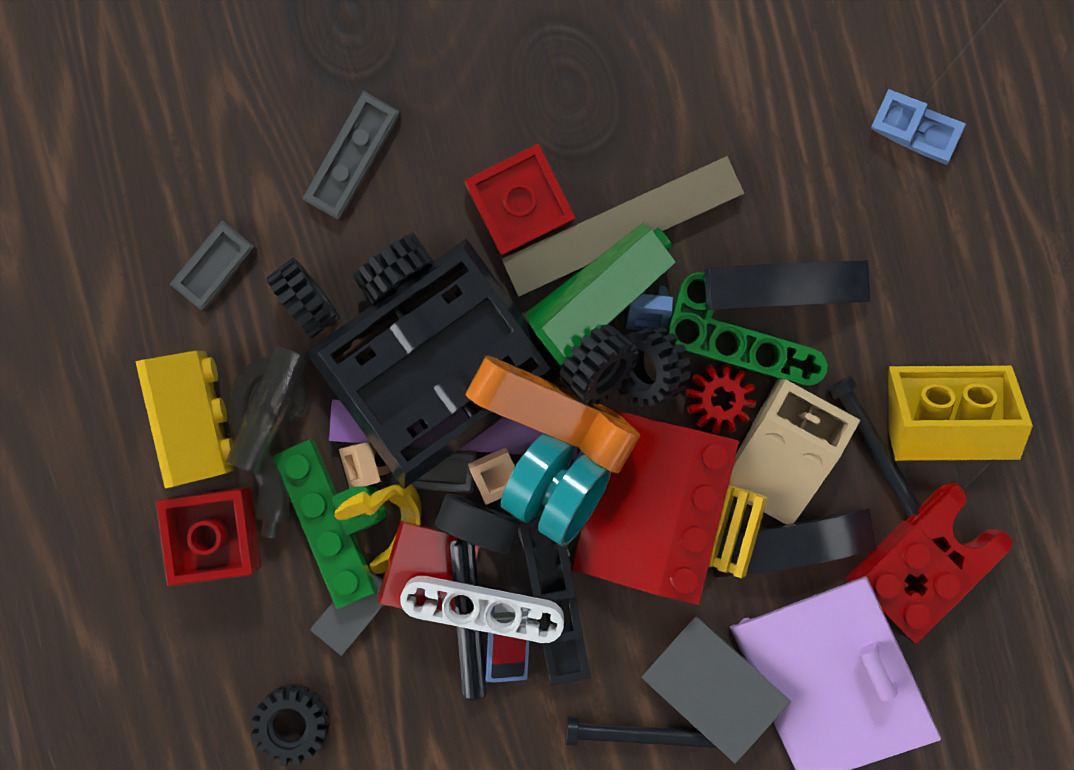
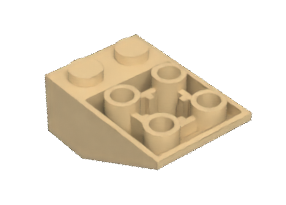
[729,379,860,525]

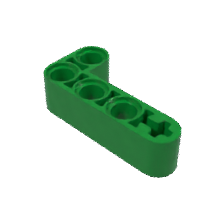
[667,272,828,386]

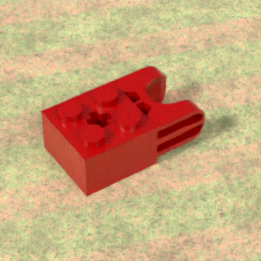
[845,482,1013,644]

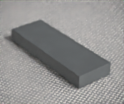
[302,91,400,221]

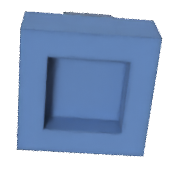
[625,286,673,330]

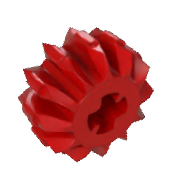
[685,363,756,434]

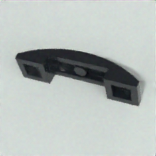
[712,508,876,577]

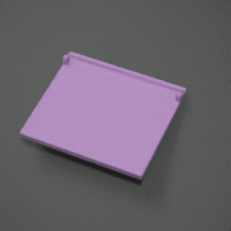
[729,576,941,770]

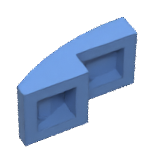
[871,89,966,165]

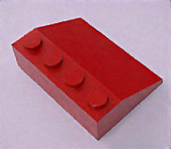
[571,409,739,605]

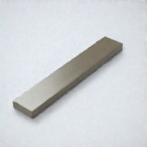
[502,156,744,297]

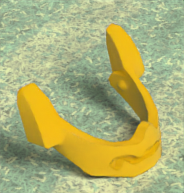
[334,484,422,574]

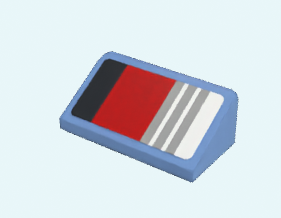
[486,603,530,683]

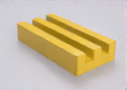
[708,484,768,578]

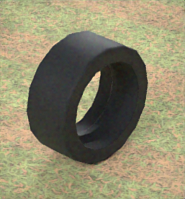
[435,494,520,554]

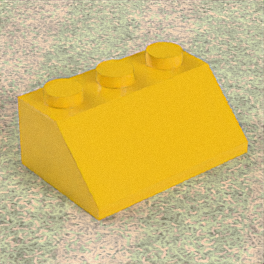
[135,350,237,489]
[888,366,1033,461]

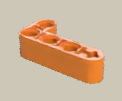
[465,356,640,473]

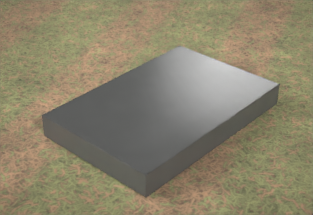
[641,615,791,764]

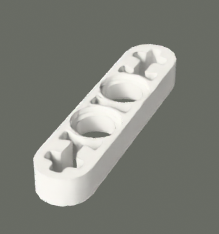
[400,576,564,643]

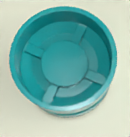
[501,433,611,547]

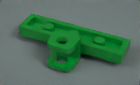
[273,439,387,609]

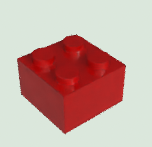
[156,486,262,586]

